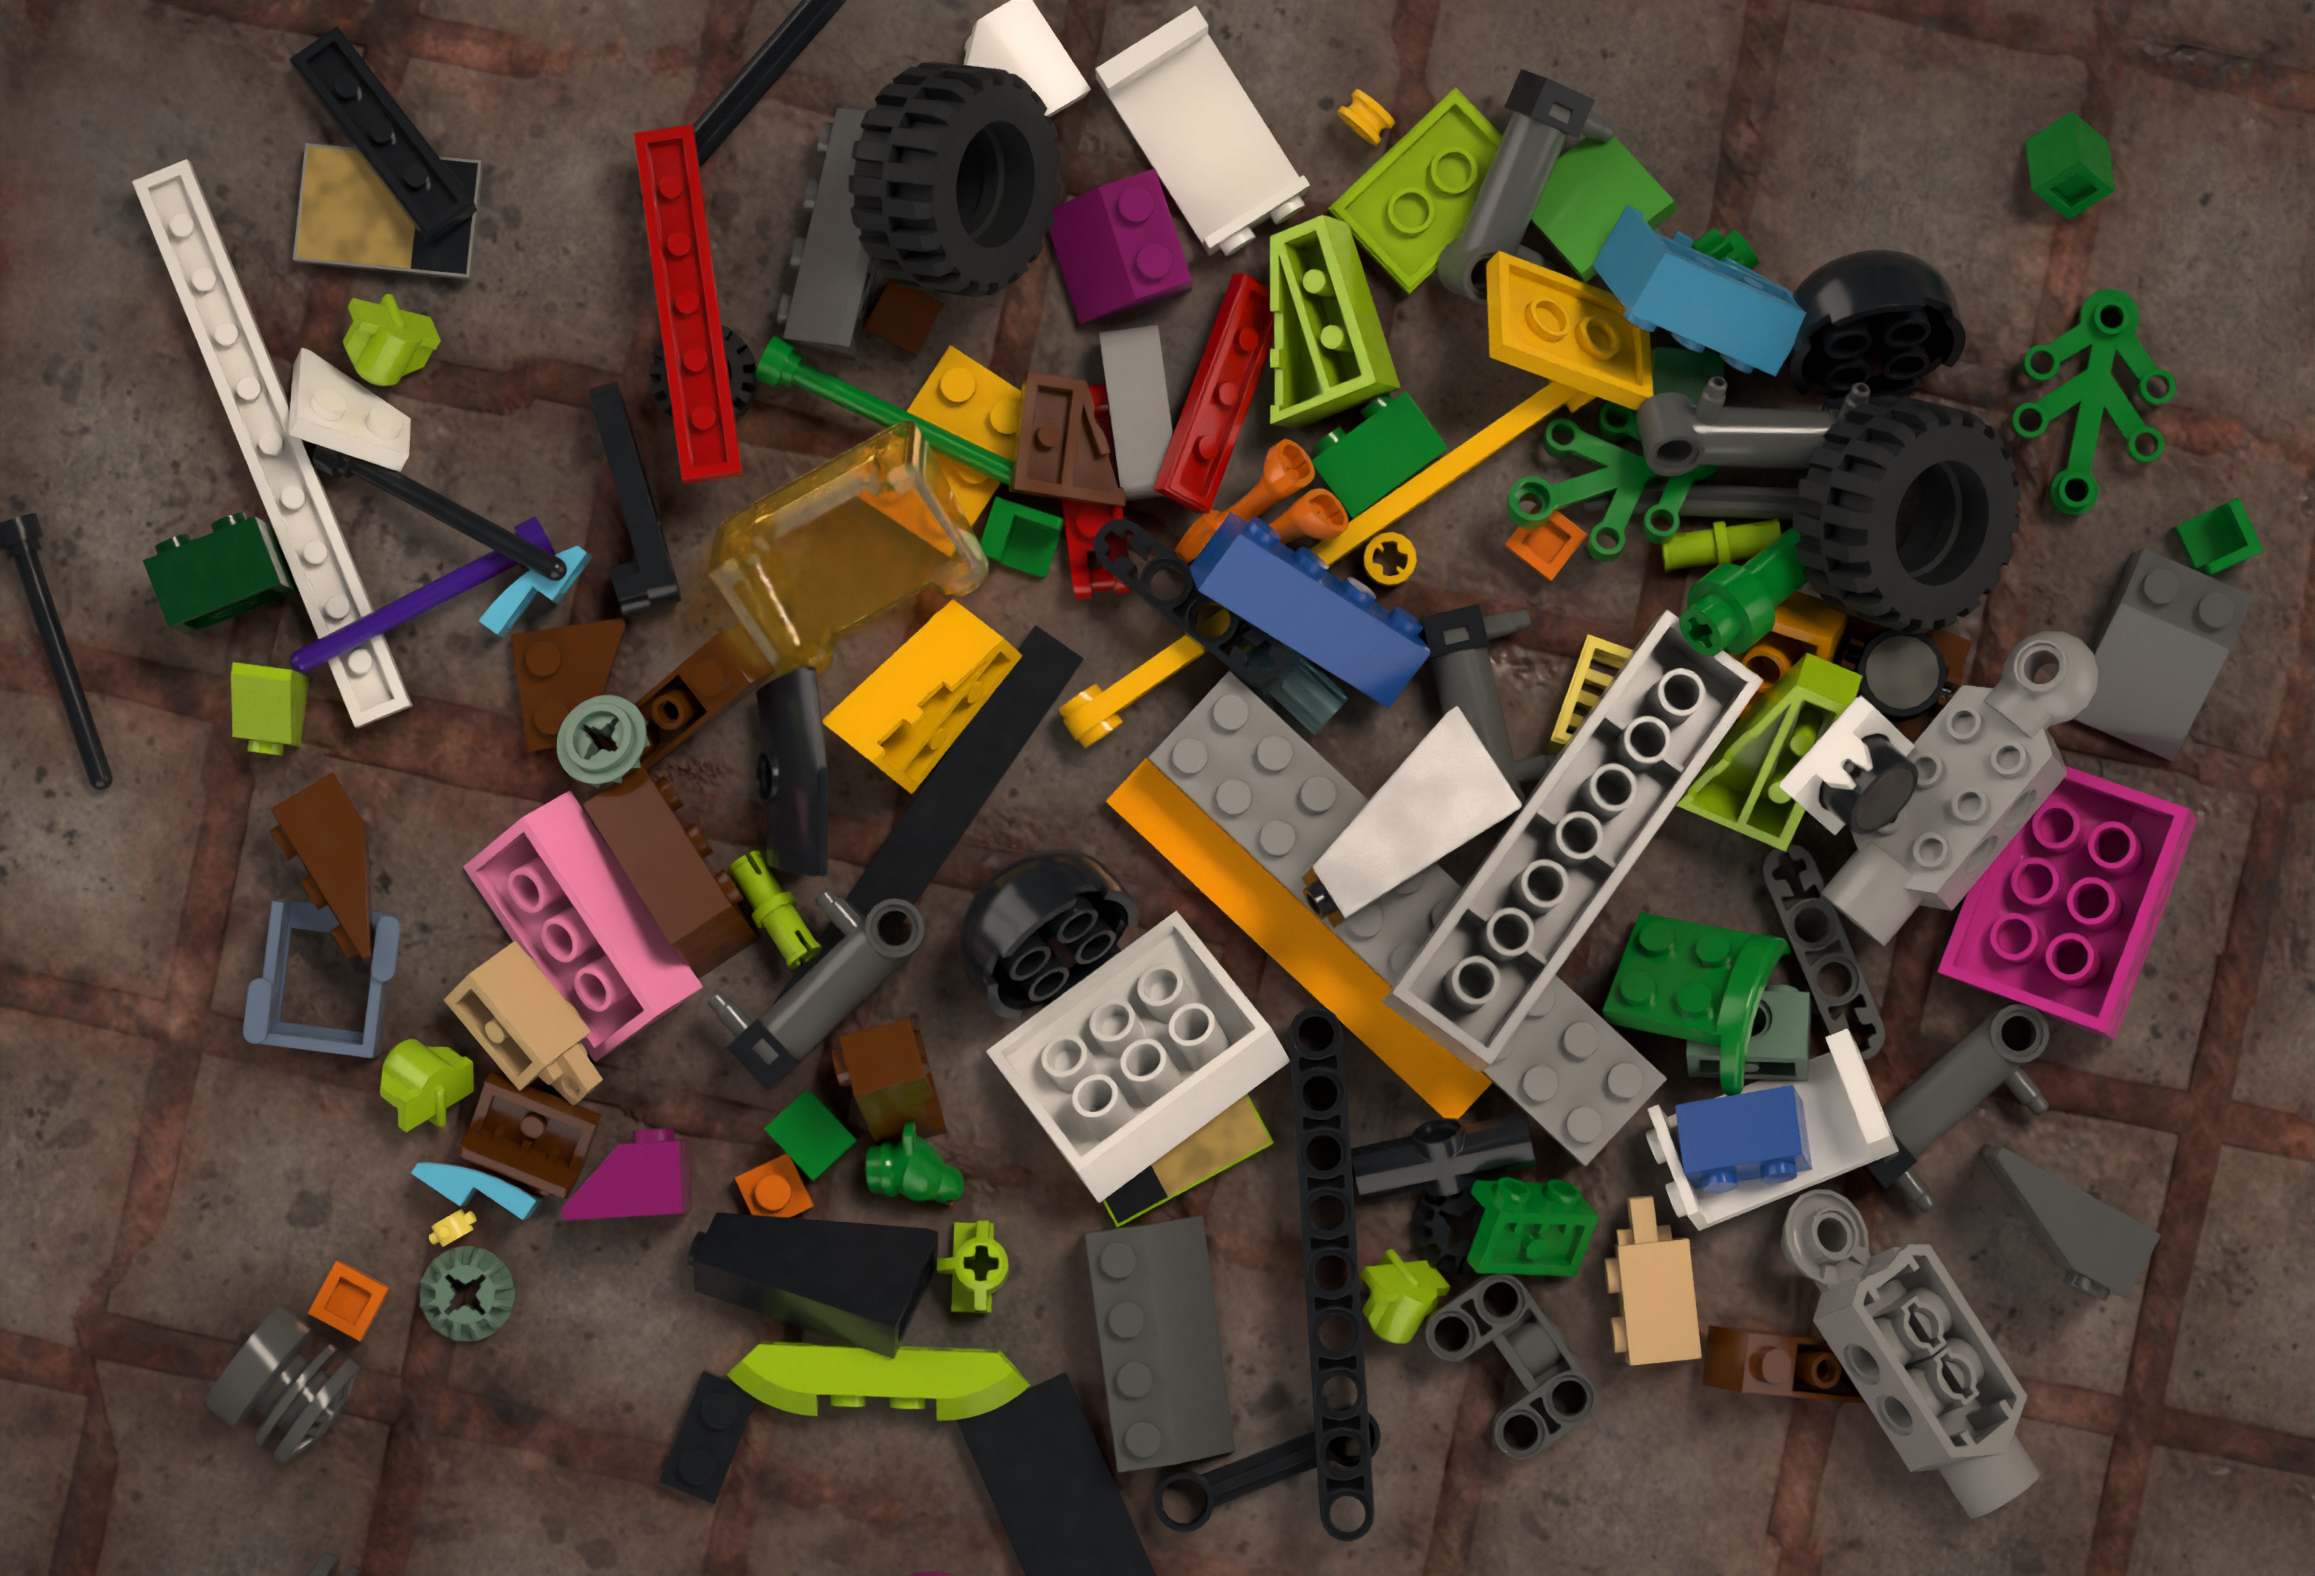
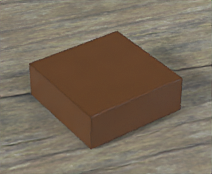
[864,278,944,357]

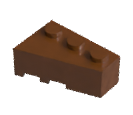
[582,765,760,977]
[832,1018,947,1146]

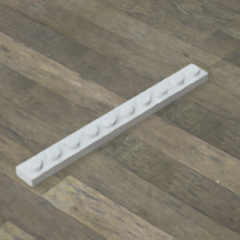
[132,159,413,728]

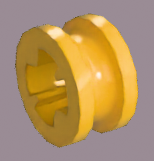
[1337,89,1396,146]
[1363,532,1417,587]

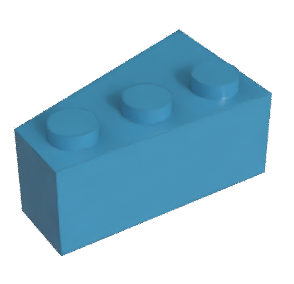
[1592,204,1806,376]

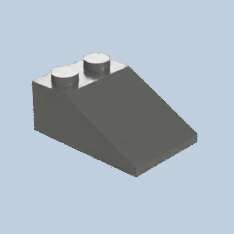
[2071,548,2254,762]
[1979,1144,2161,1302]

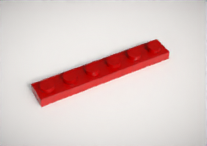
[634,124,743,485]

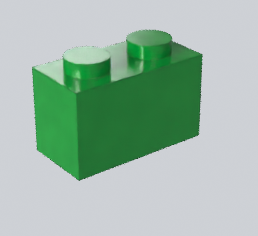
[1311,391,1448,522]

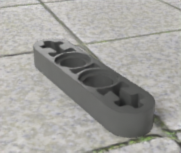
[1760,843,1886,1060]

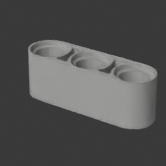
[1099,325,1173,501]

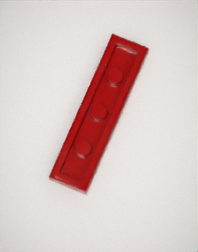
[1153,273,1274,514]

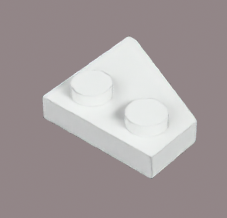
[288,348,411,472]

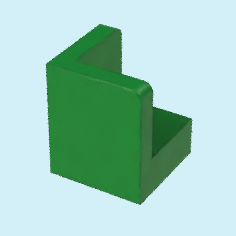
[2026,111,2115,220]
[977,497,1065,578]
[2172,497,2264,576]
[764,1090,859,1181]

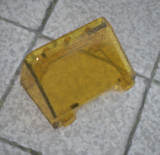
[708,421,989,676]

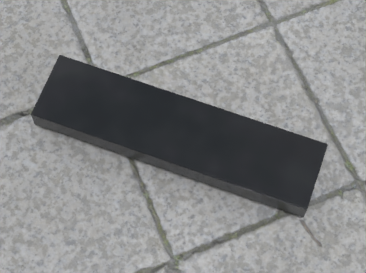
[289,26,477,244]

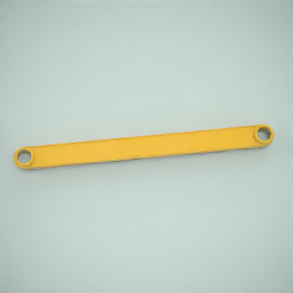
[1058,378,1597,749]

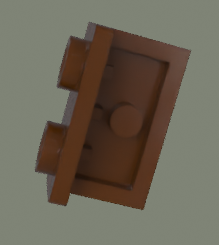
[457,1071,602,1198]

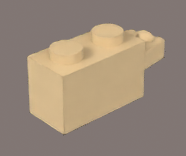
[444,940,603,1106]
[1604,1195,1702,1366]

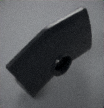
[756,667,830,877]

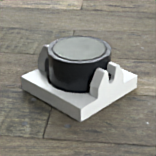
[1779,695,1919,835]

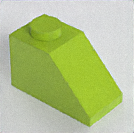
[231,662,310,756]

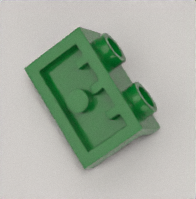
[1467,1177,1599,1276]

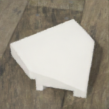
[964,0,1091,117]

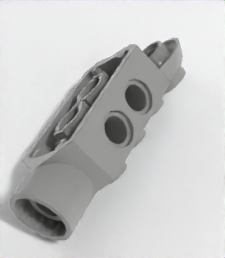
[1820,630,2099,947]
[1781,1189,2040,1519]

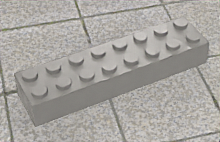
[1381,610,1764,1073]

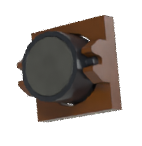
[1836,618,1973,744]

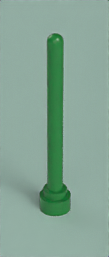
[754,335,1012,486]

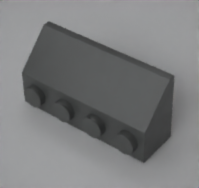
[776,108,877,361]
[1085,1215,1236,1472]

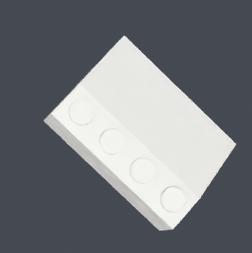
[986,910,1290,1203]

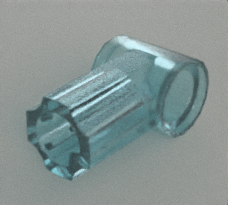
[1239,641,1349,736]

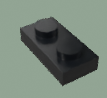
[659,1370,757,1504]

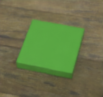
[1530,135,1678,283]

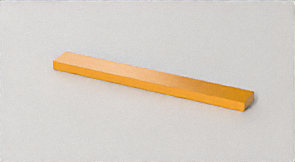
[1105,758,1492,1119]

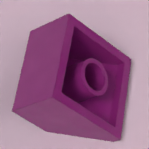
[1049,168,1192,326]
[561,1127,693,1220]

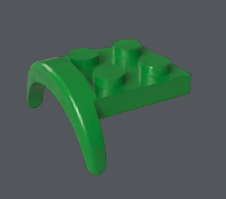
[1603,912,1792,1096]

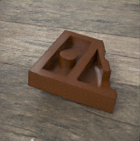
[1009,371,1126,508]
[511,618,627,753]

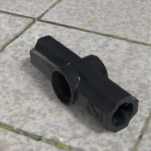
[1351,1112,1537,1201]

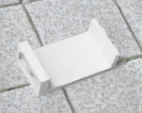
[1096,6,1310,256]
[1645,1028,1899,1231]

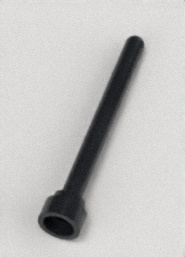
[313,445,567,581]
[0,513,113,790]

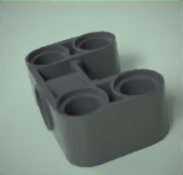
[1423,1273,1597,1460]

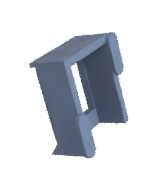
[243,899,401,1058]

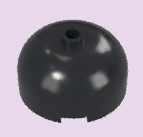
[1786,250,1966,404]
[959,849,1138,1019]

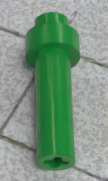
[1679,526,1808,656]

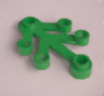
[2010,289,2176,517]
[1506,401,1719,562]

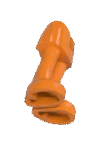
[1173,439,1348,565]

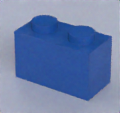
[1675,1085,1812,1193]

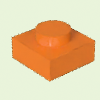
[1504,505,1588,583]
[735,1153,815,1218]
[308,1260,391,1341]

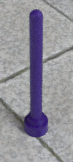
[289,516,556,673]

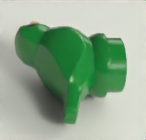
[866,1122,965,1206]

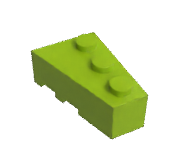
[1270,215,1401,430]
[1676,653,1862,852]

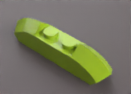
[727,1341,1031,1421]

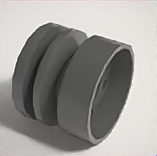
[203,1305,363,1467]

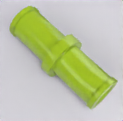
[1661,518,1781,572]
[727,850,822,969]

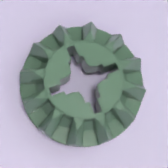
[557,695,650,789]
[420,1246,515,1341]

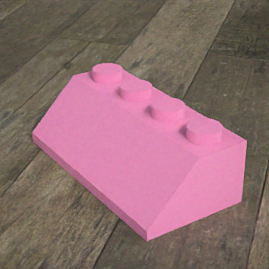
[463,791,703,1062]

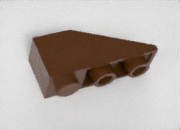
[596,620,782,775]
[269,772,374,969]
[1702,1325,1866,1404]

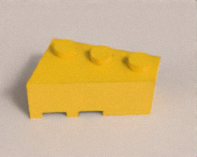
[822,599,1023,794]

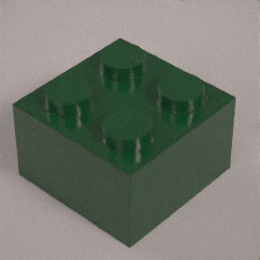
[143,512,299,635]

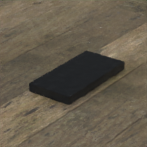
[957,1371,1157,1576]

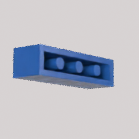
[1189,512,1431,708]

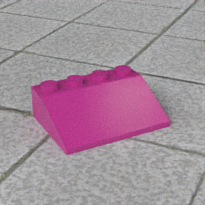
[1937,766,2198,1041]

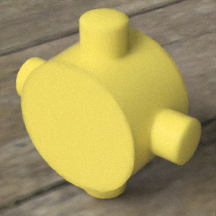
[429,1209,476,1247]

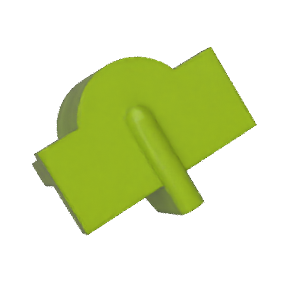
[343,294,441,386]
[380,1039,474,1132]
[937,1221,1009,1313]
[1359,1249,1451,1344]

